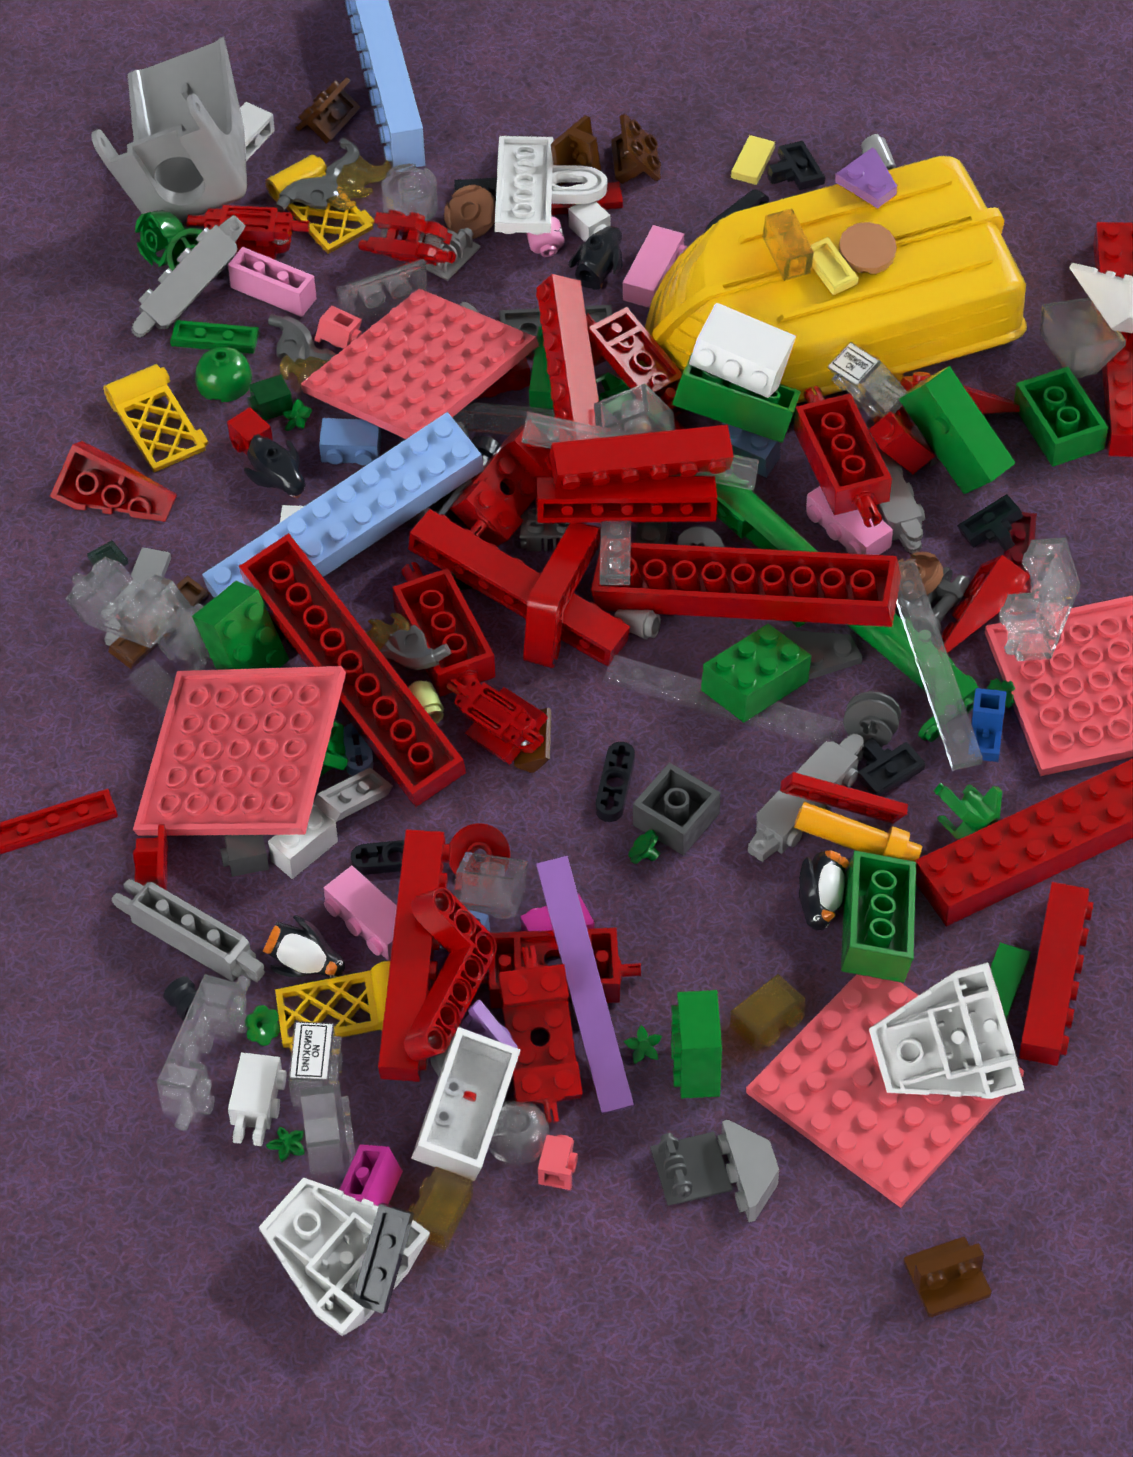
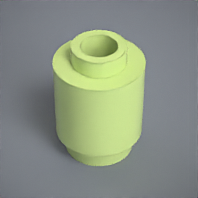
[409,681,444,724]

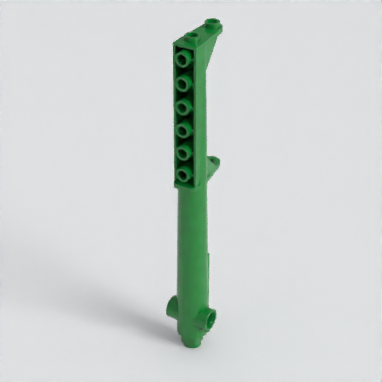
[657,427,978,742]

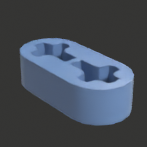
[344,723,373,776]

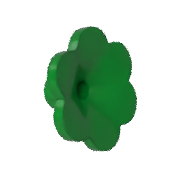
[628,829,660,864]
[245,1005,280,1046]

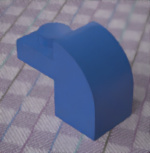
[968,688,1006,762]

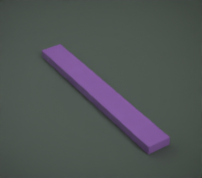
[536,856,634,1114]

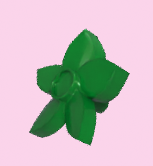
[283,399,312,431]
[623,1024,662,1064]
[266,1127,305,1163]

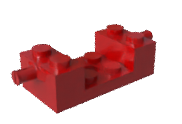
[586,307,685,433]
[450,421,558,546]
[481,927,641,1008]
[498,945,583,1124]

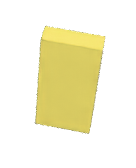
[731,135,775,185]
[803,237,859,295]

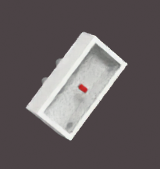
[411,1027,520,1181]

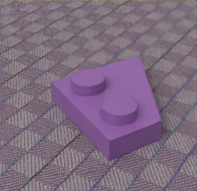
[835,147,897,208]
[461,999,518,1048]

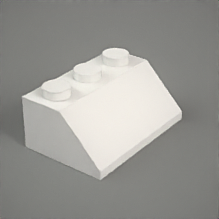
[689,303,796,398]

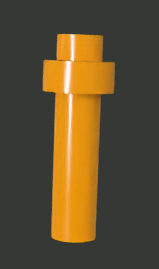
[794,801,922,862]

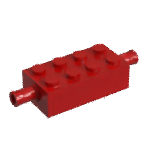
[794,386,892,527]
[392,562,496,697]

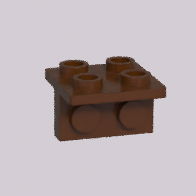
[295,77,360,144]
[611,113,661,184]
[550,115,601,186]
[903,1237,992,1317]

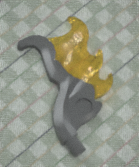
[275,138,390,212]
[268,314,337,388]
[366,613,451,670]

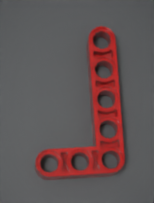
[523,523,602,668]
[404,887,497,1061]

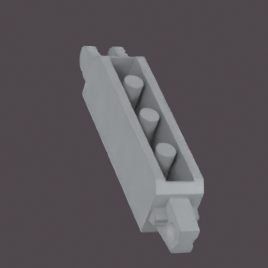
[131,215,246,338]
[865,423,925,554]
[748,733,864,862]
[111,879,265,982]

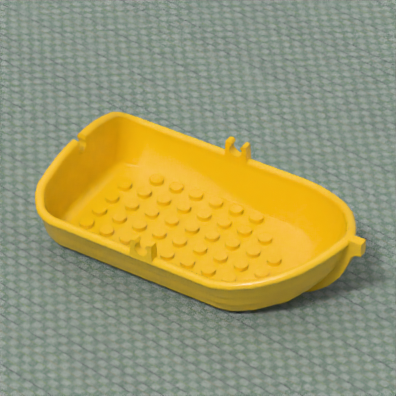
[637,156,1027,403]

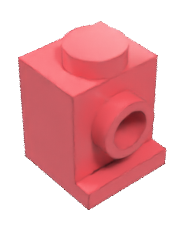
[314,306,362,349]
[538,1135,578,1190]

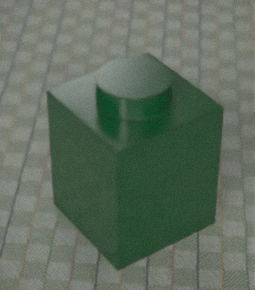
[247,374,293,421]

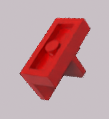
[133,824,168,891]

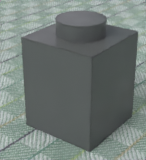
[220,835,269,877]

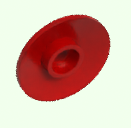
[449,823,511,886]

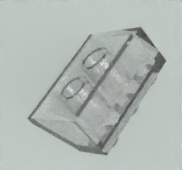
[336,259,428,323]
[1040,297,1126,378]

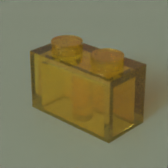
[762,208,814,281]
[730,974,805,1051]
[408,1166,473,1250]

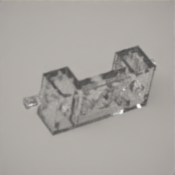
[999,537,1081,661]
[65,557,191,648]
[157,974,251,1131]

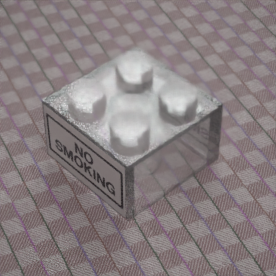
[827,342,907,418]
[288,1022,343,1113]

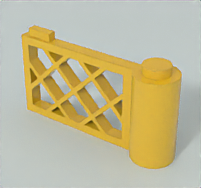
[265,154,374,254]
[103,364,208,472]
[275,961,390,1052]

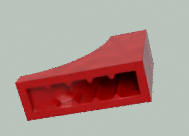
[867,392,935,474]

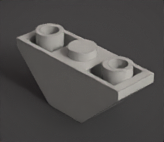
[717,1120,779,1222]

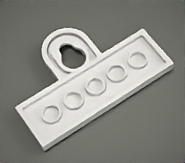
[495,136,607,235]

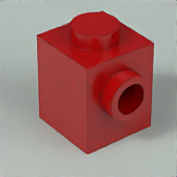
[227,407,273,455]

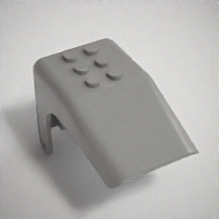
[91,37,247,221]

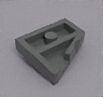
[784,630,862,680]

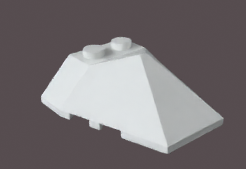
[1070,263,1133,333]
[869,962,1024,1099]
[259,1178,430,1336]

